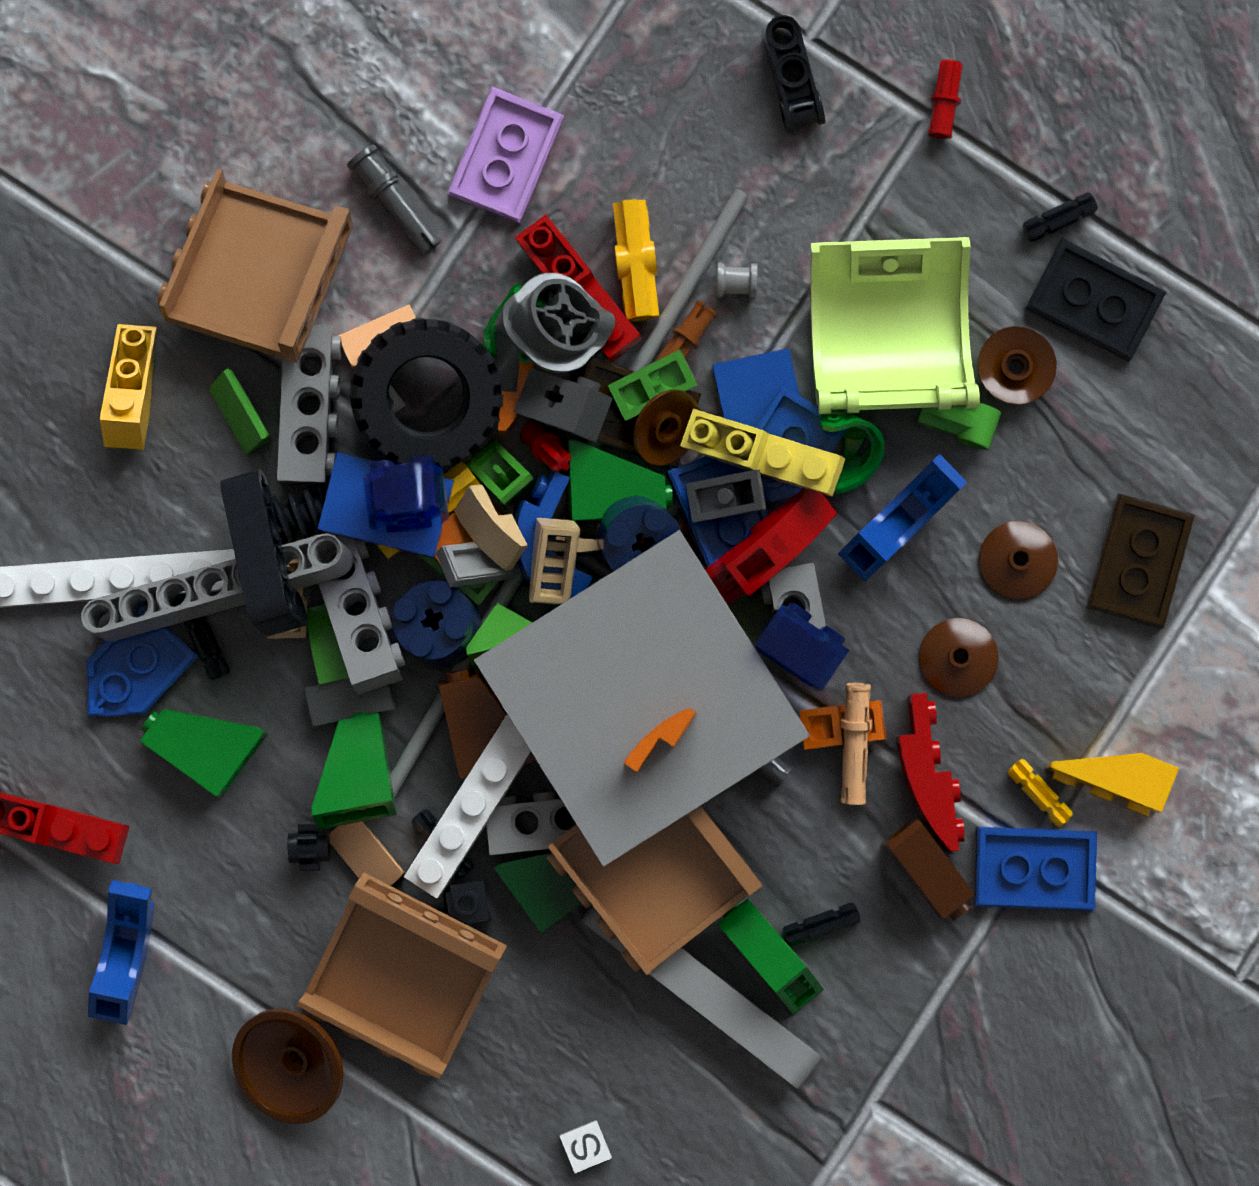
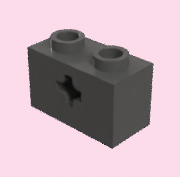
[514,368,613,443]

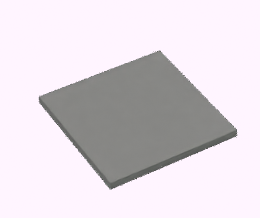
[474,530,810,867]

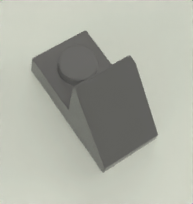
[686,469,766,523]

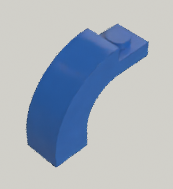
[838,454,967,582]
[513,471,593,606]
[88,880,155,1025]

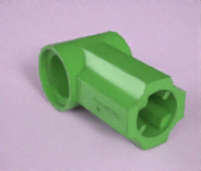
[917,403,1001,450]

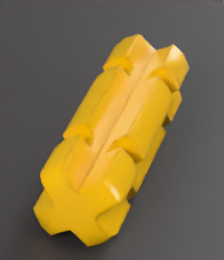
[1007,759,1073,827]

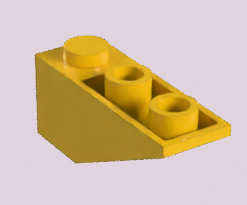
[100,324,157,450]
[1045,753,1179,817]

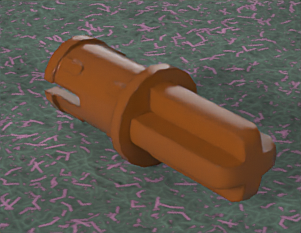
[656,300,718,361]

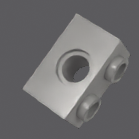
[760,563,829,652]

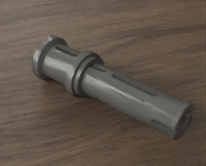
[347,145,442,256]

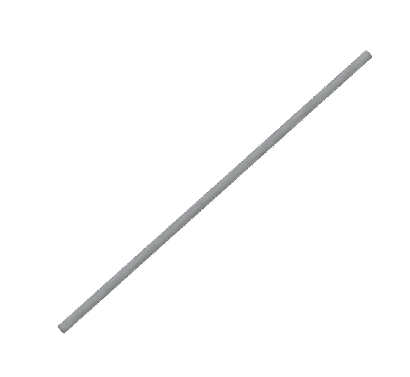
[391,189,749,797]

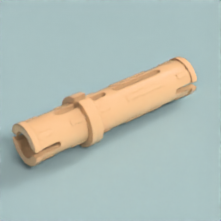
[840,683,872,805]

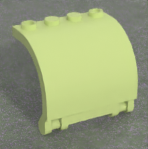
[810,237,980,414]

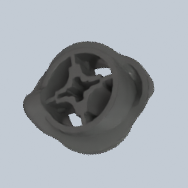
[496,273,616,374]

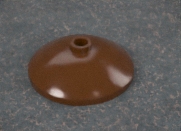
[232,1009,343,1124]

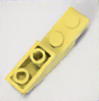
[680,409,845,496]

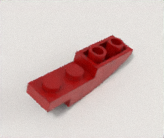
[515,214,642,363]
[705,488,837,605]
[896,693,965,851]
[0,792,130,864]

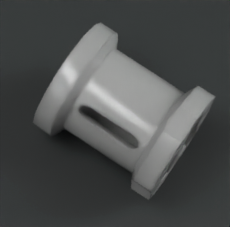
[717,262,757,299]

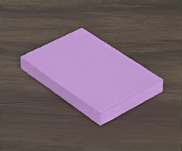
[447,87,564,225]

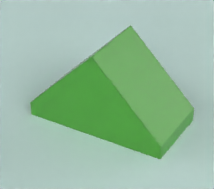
[465,439,535,510]
[466,603,532,670]

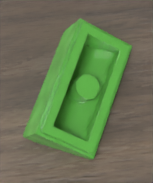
[210,368,272,454]

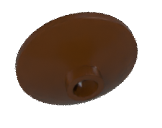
[977,326,1057,405]
[633,389,700,466]
[979,521,1058,600]
[919,618,998,697]

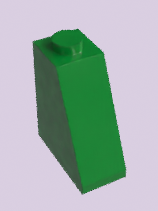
[564,440,673,521]
[140,709,269,798]
[311,712,397,830]
[718,898,824,1015]

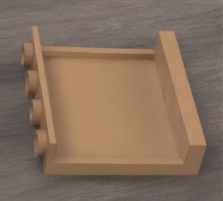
[157,169,353,363]
[547,805,762,975]
[297,873,507,1079]

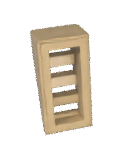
[529,518,580,605]

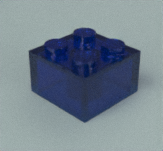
[752,603,850,691]

